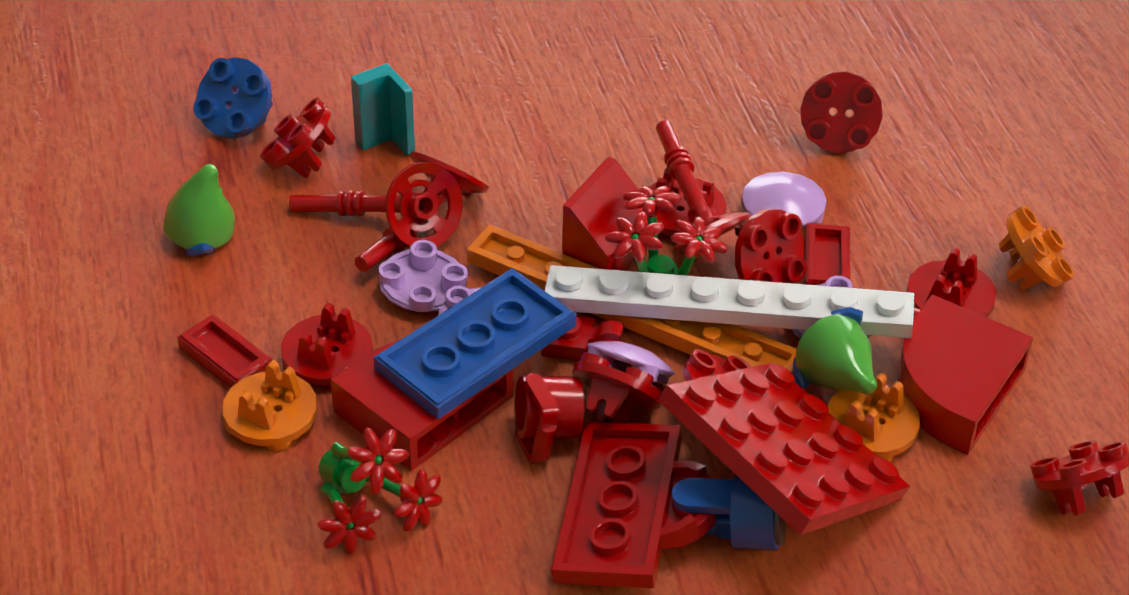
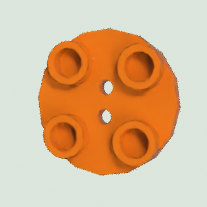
[999,205,1075,291]
[223,360,318,452]
[827,373,920,462]

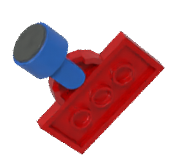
[551,422,786,588]

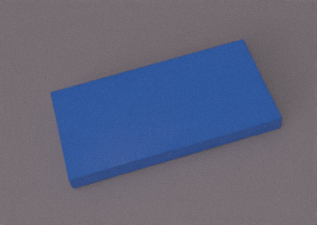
[374,268,577,419]

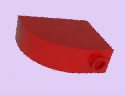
[897,295,1033,454]
[331,340,513,471]

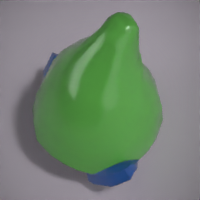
[163,164,235,257]
[793,307,877,395]

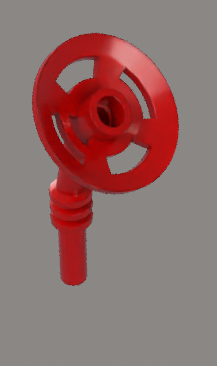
[656,120,752,256]
[354,151,489,272]
[289,162,463,247]

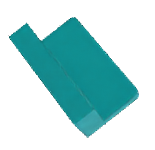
[351,63,415,156]

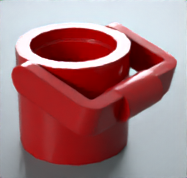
[514,373,584,463]

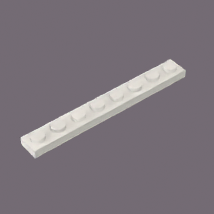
[545,265,914,338]

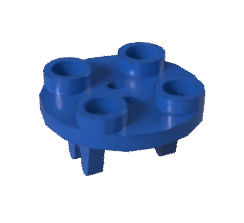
[193,57,273,139]

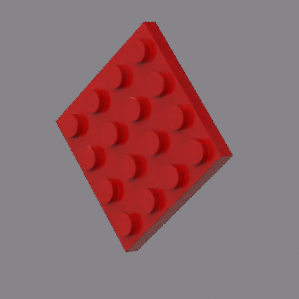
[658,362,910,535]

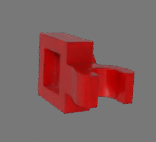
[541,315,624,361]

